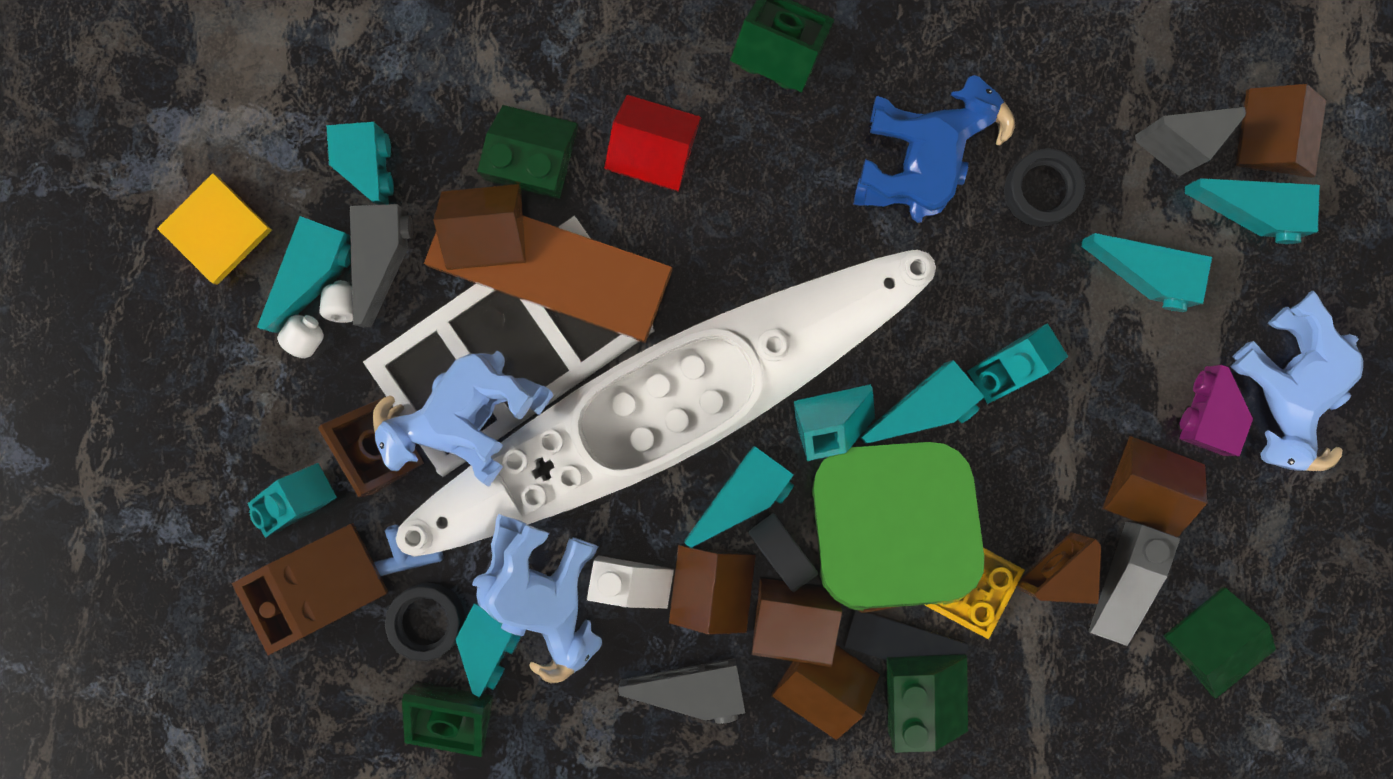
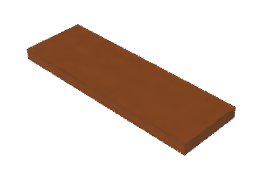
[424,216,672,343]

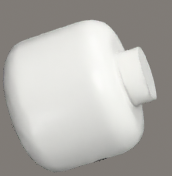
[319,280,353,323]
[277,315,324,358]

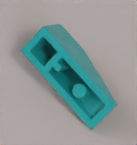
[1185,178,1320,244]
[257,216,351,333]
[1081,233,1212,312]
[859,360,984,443]
[684,446,794,548]

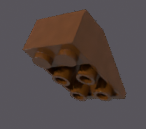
[231,523,389,655]

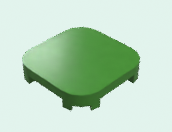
[812,442,985,611]

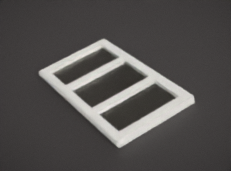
[363,216,654,477]

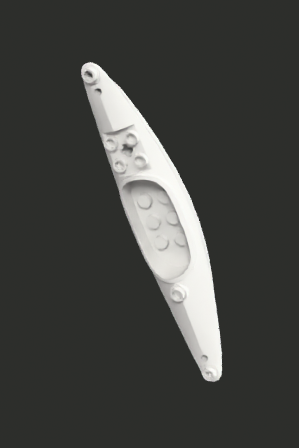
[396,250,936,557]

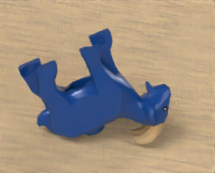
[853,75,1015,223]

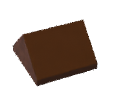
[1236,84,1326,178]
[433,184,526,270]
[318,397,424,497]
[1102,436,1207,537]
[1016,532,1101,604]
[669,545,756,634]
[752,578,842,667]
[771,644,880,740]

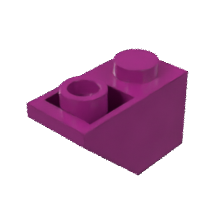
[1179,365,1253,456]

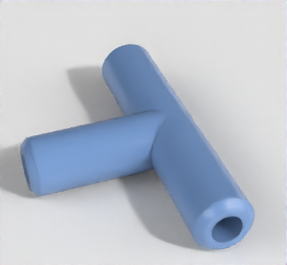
[374,525,443,576]

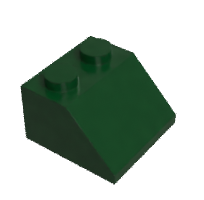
[730,0,835,92]
[477,105,578,199]
[887,654,968,753]

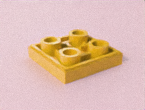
[157,173,272,285]
[925,548,1025,639]

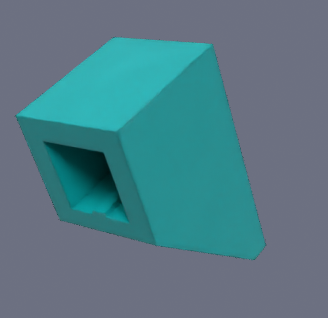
[326,122,394,205]
[967,323,1069,404]
[794,384,875,461]
[247,463,337,538]
[455,602,522,697]

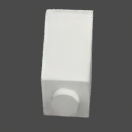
[587,556,674,609]

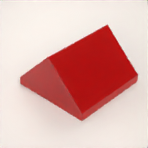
[604,95,701,192]

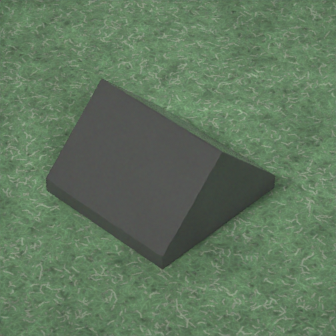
[1135,107,1246,176]

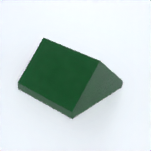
[1163,587,1276,699]
[402,682,493,757]

